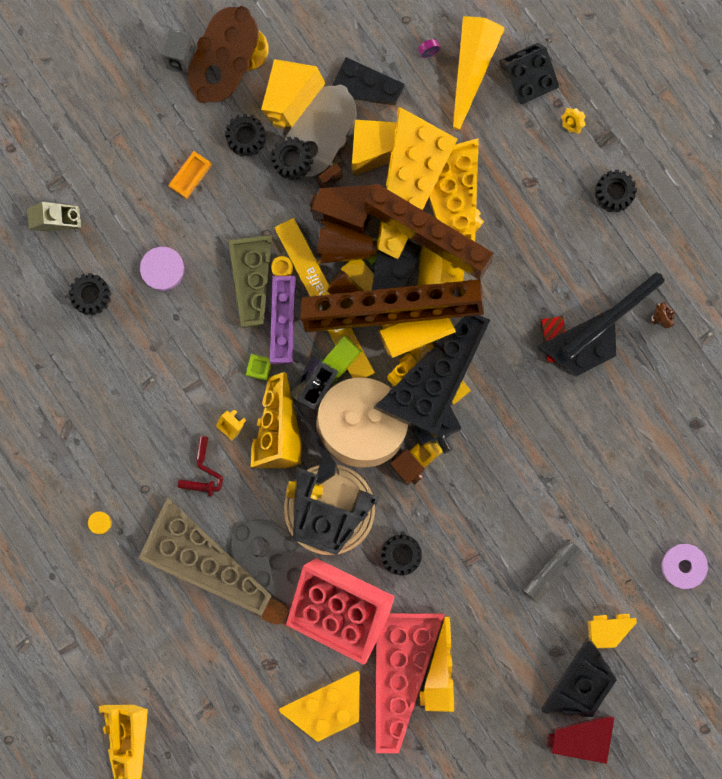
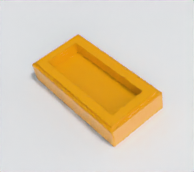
[168,151,212,200]

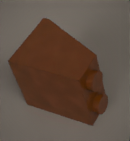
[309,185,375,233]

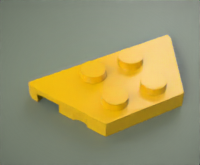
[279,671,360,742]

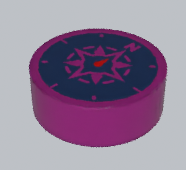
[418,39,441,58]

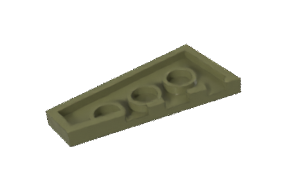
[228,235,272,328]

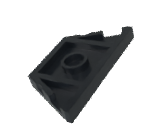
[537,309,616,377]
[541,637,617,717]

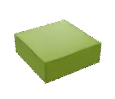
[246,354,272,381]

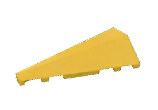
[453,16,504,130]
[99,705,148,779]

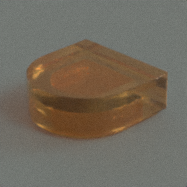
[261,598,288,624]

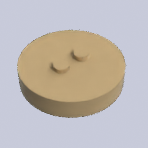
[316,378,408,468]
[284,464,375,556]

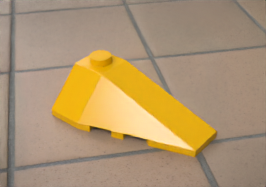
[251,372,302,469]
[420,617,454,712]

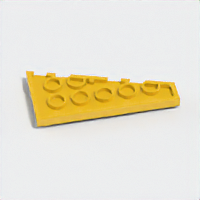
[376,107,458,259]
[429,139,479,269]

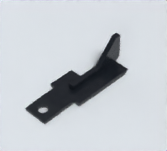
[293,403,339,486]

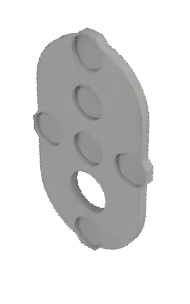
[284,85,357,178]

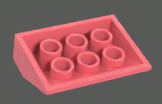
[286,558,395,665]

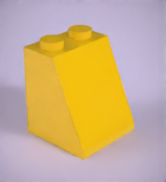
[261,59,325,129]
[352,120,397,175]

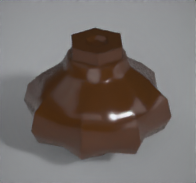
[651,302,676,328]

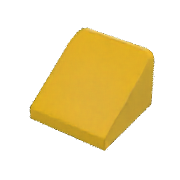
[410,443,443,468]

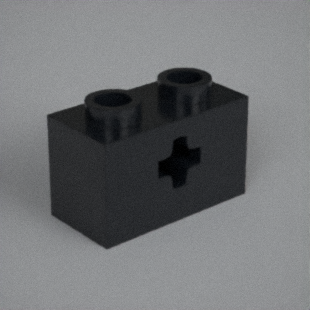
[290,355,339,410]

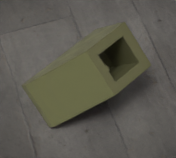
[27,202,81,232]

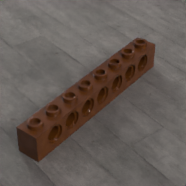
[301,279,484,332]

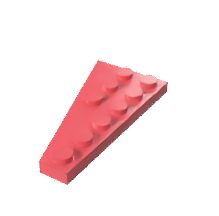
[376,613,445,753]

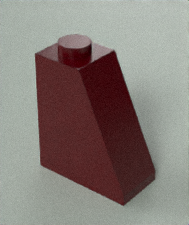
[547,715,615,764]

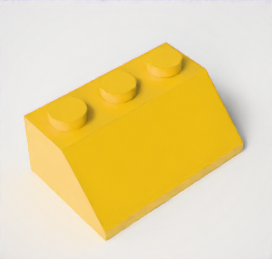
[417,245,464,286]
[378,318,456,358]

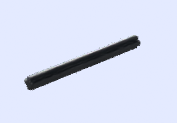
[561,272,665,359]

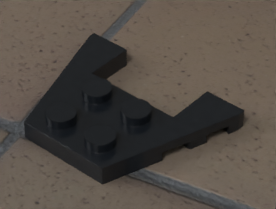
[293,467,380,555]

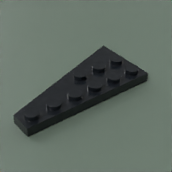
[374,315,490,438]

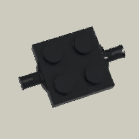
[409,406,461,454]

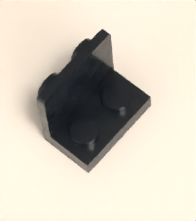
[499,43,559,104]

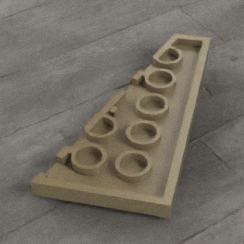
[138,497,272,616]

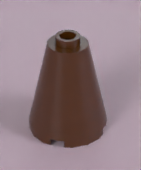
[316,219,377,264]

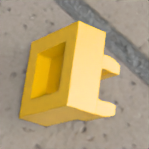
[216,410,246,441]

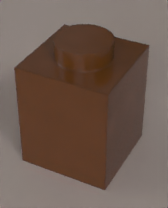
[390,449,425,486]

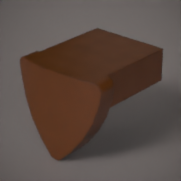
[317,163,343,188]
[327,271,364,294]

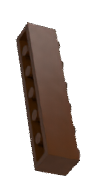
[364,183,494,280]

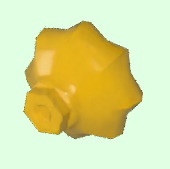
[561,108,586,134]

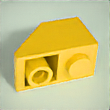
[588,614,637,648]

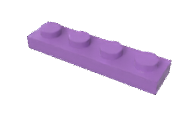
[270,276,296,365]

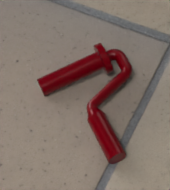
[178,436,223,497]

